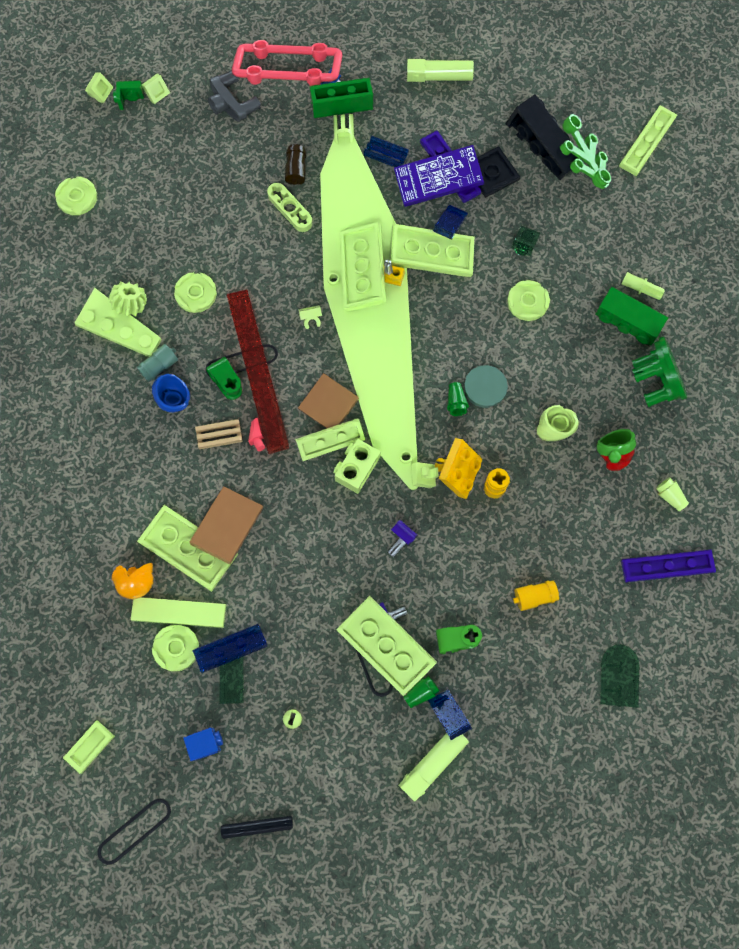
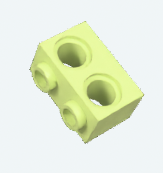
[333,439,381,494]

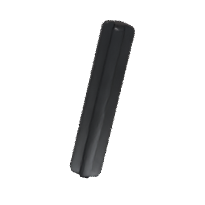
[221,816,293,839]

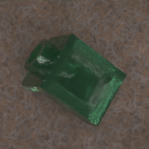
[511,225,540,256]

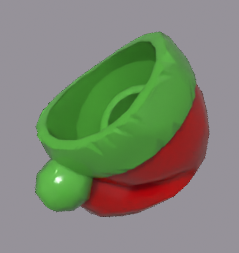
[597,429,636,471]

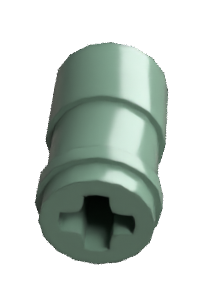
[136,344,178,382]

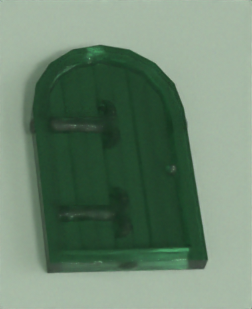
[600,644,640,708]

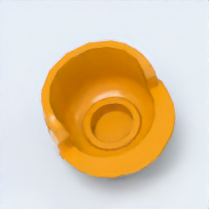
[112,563,153,599]

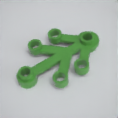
[560,114,611,189]

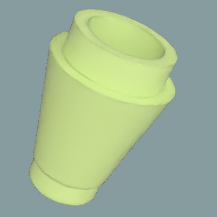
[656,477,689,511]

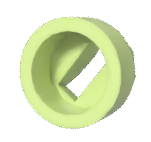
[283,709,302,729]

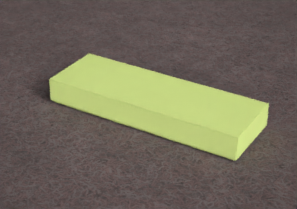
[295,418,365,461]

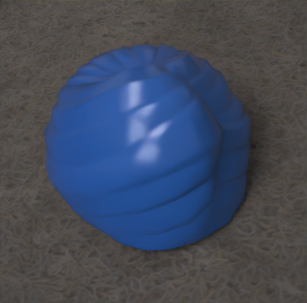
[152,374,190,413]

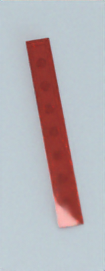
[227,289,289,454]

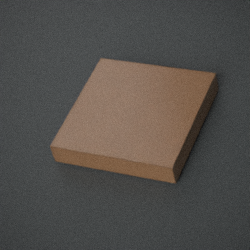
[298,373,359,429]

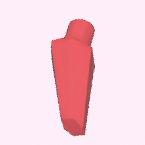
[248,417,265,451]

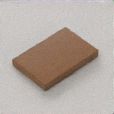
[190,486,263,564]

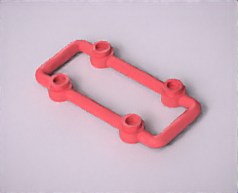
[232,40,343,86]

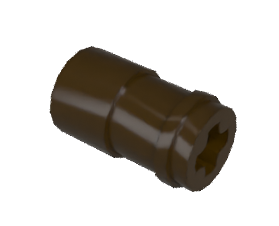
[285,144,306,185]

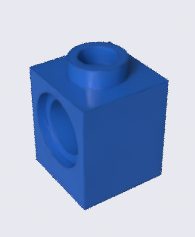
[183,727,223,761]

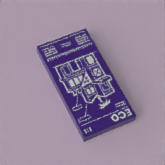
[394,145,484,207]

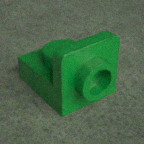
[113,81,144,110]

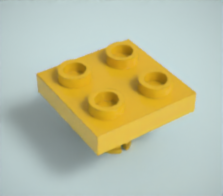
[435,438,482,499]

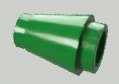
[447,382,469,416]
[403,676,440,708]

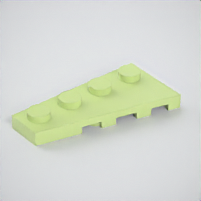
[75,288,161,357]

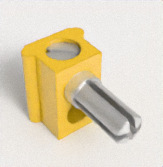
[384,260,405,286]

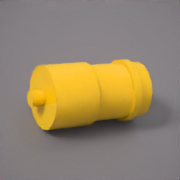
[484,468,510,498]
[513,580,559,611]

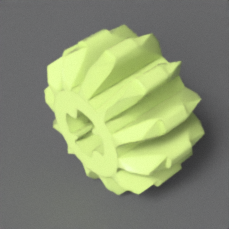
[109,281,147,317]

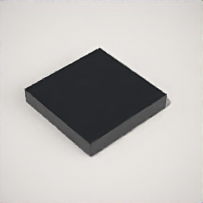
[477,146,520,198]

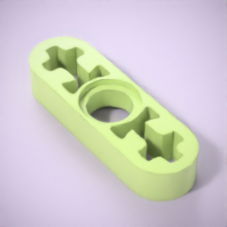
[267,183,312,232]

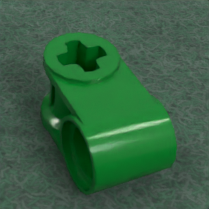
[206,357,242,400]

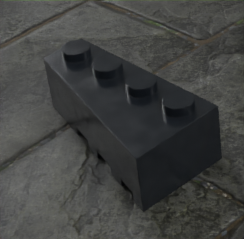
[505,94,581,180]

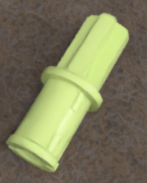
[621,272,665,300]

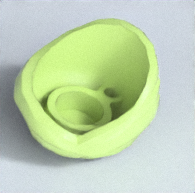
[537,405,579,441]

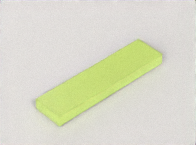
[619,105,677,176]
[131,598,226,628]

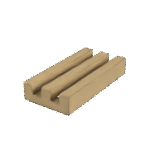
[195,419,243,450]

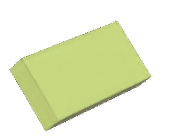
[63,720,115,774]

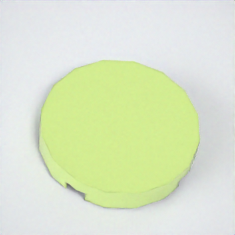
[55,177,97,215]
[174,272,217,313]
[507,280,550,321]
[152,625,199,671]

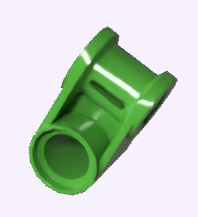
[436,625,482,654]

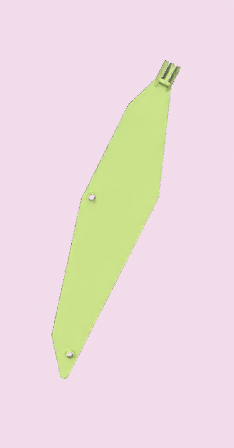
[320,114,418,490]

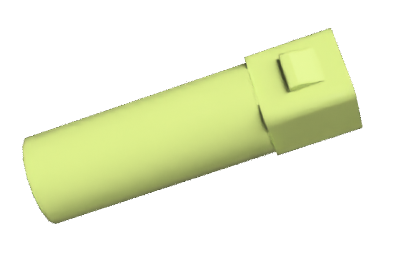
[407,59,474,82]
[398,726,469,801]

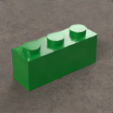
[310,78,373,118]
[595,287,669,346]

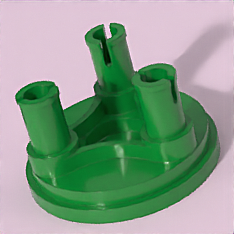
[632,336,688,407]

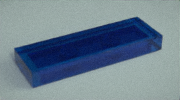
[192,624,267,673]

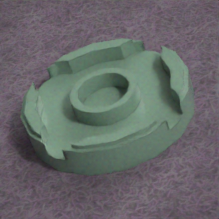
[464,365,508,408]

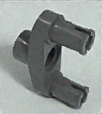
[208,70,261,122]

